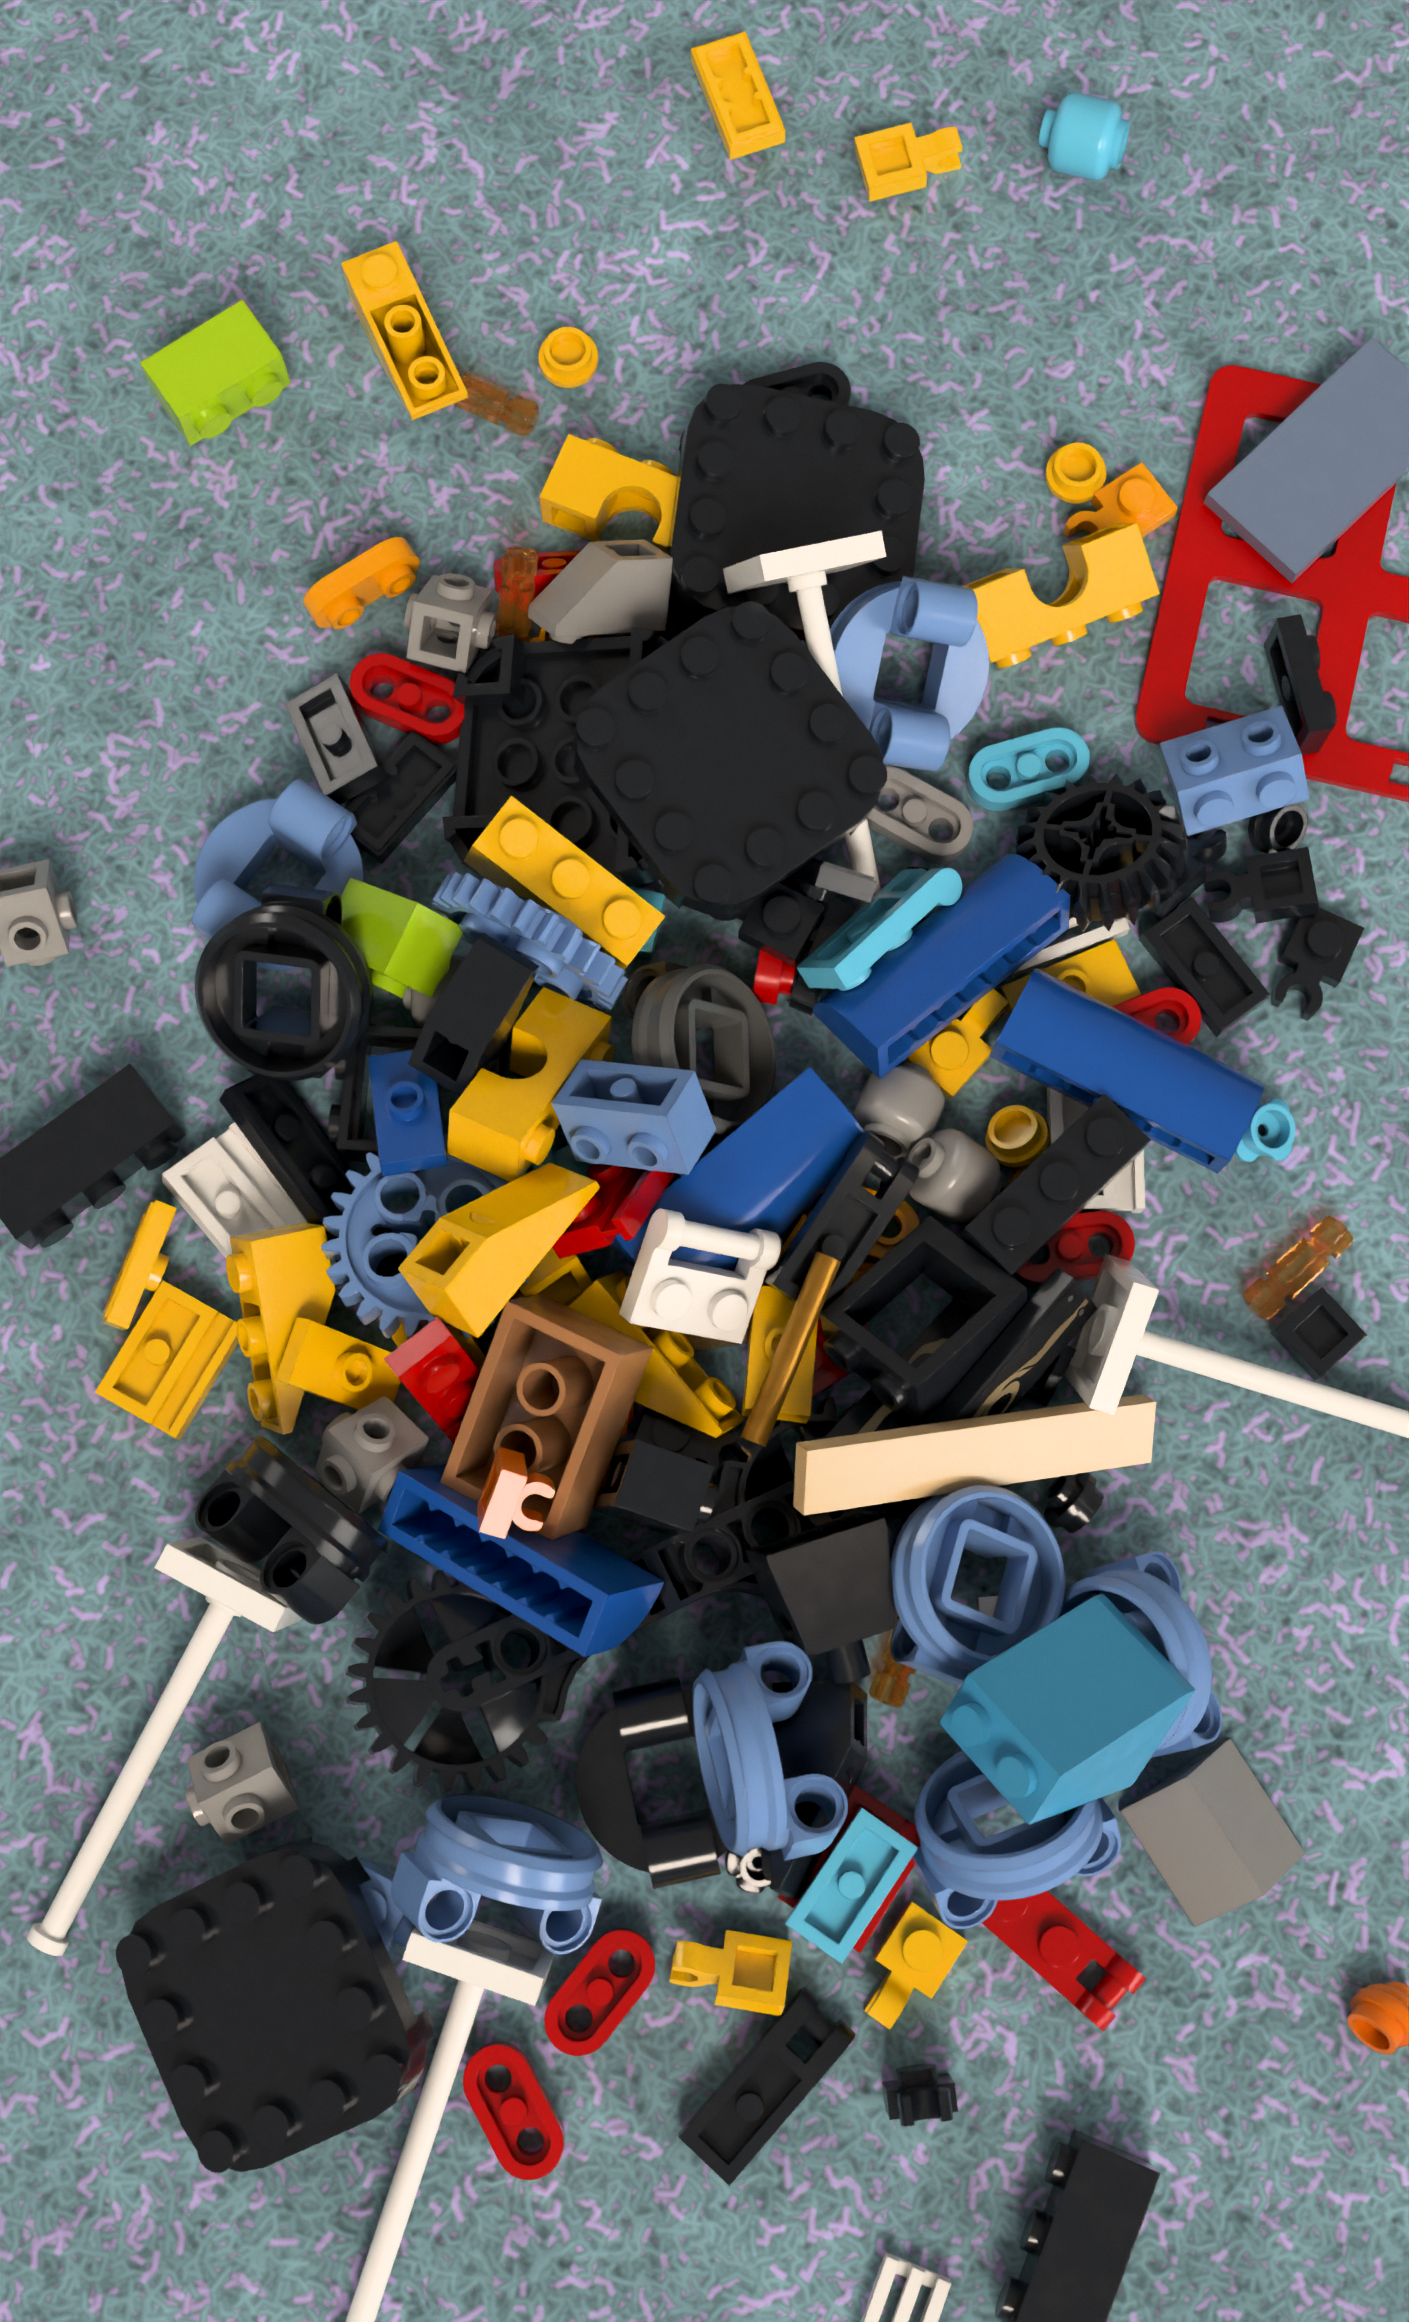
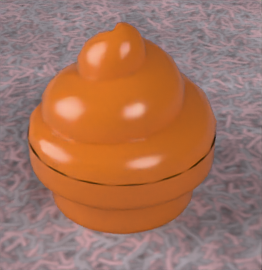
[1347,1981,1409,2055]

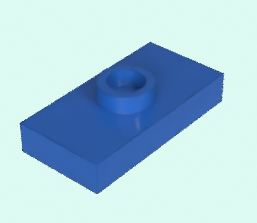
[368,1049,449,1177]

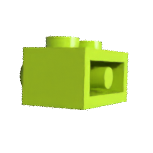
[140,299,291,447]
[341,877,463,999]

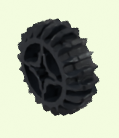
[1015,773,1186,932]

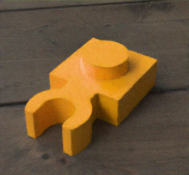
[1063,462,1178,538]

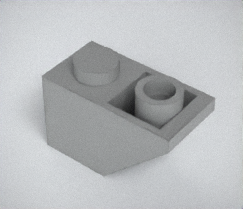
[528,539,673,644]

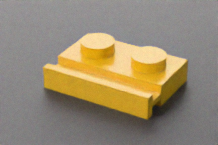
[95,1280,239,1441]

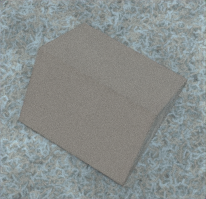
[1119,1738,1305,1927]

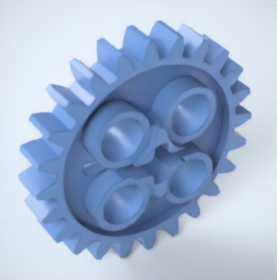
[431,872,628,1011]
[321,1134,529,1339]

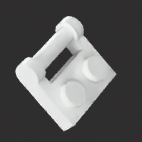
[619,1208,781,1344]

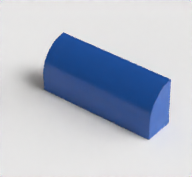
[813,854,1071,1079]
[989,967,1265,1174]
[613,1067,864,1271]
[377,1464,665,1657]

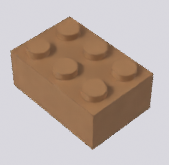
[440,1294,653,1540]

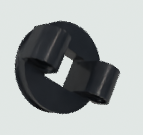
[195,884,374,1081]
[195,1435,388,1625]
[576,1677,728,1889]

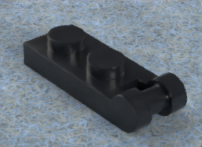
[765,1130,920,1320]
[678,1986,856,2186]

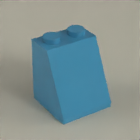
[939,1594,1196,1825]

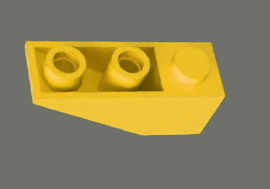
[341,241,469,421]
[398,1162,600,1338]
[226,1222,335,1435]
[568,1271,744,1438]

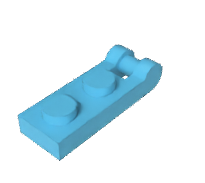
[796,868,962,991]

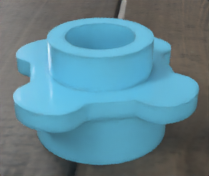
[1235,1098,1296,1162]

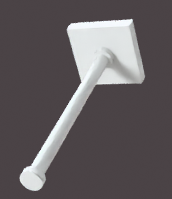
[723,531,886,909]
[1064,1254,1409,1438]
[26,1537,302,1956]
[345,1920,555,2322]

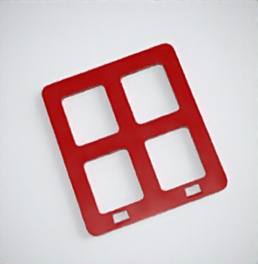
[1134,365,1409,802]

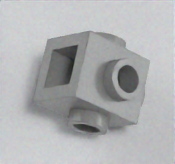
[404,573,498,673]
[0,859,79,967]
[315,1395,429,1514]
[185,1722,300,1846]

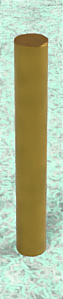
[741,1252,841,1447]

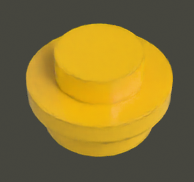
[538,327,598,388]
[1045,442,1107,504]
[985,1105,1050,1167]

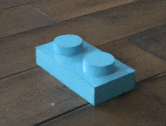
[784,1807,918,1964]

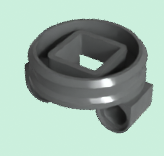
[623,960,776,1153]

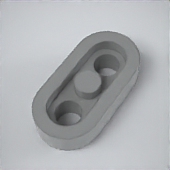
[867,766,973,863]

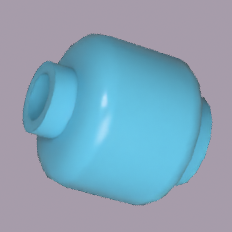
[1039,92,1130,181]

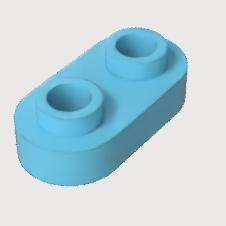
[966,727,1090,811]

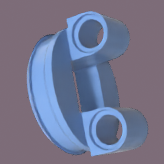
[830,576,989,772]
[192,779,368,970]
[890,1485,1066,1685]
[1060,1551,1222,1758]
[692,1641,848,1861]
[912,1751,1121,1929]
[391,1794,603,1954]

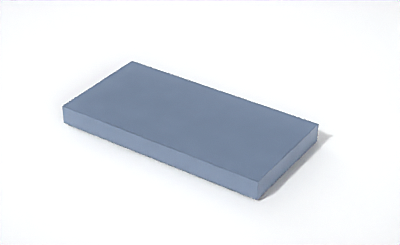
[1204,337,1409,583]

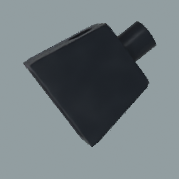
[745,1512,896,1684]

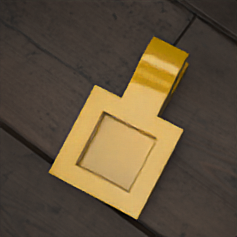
[854,122,963,202]
[905,989,1009,1100]
[863,1901,968,2030]
[669,1930,792,2016]

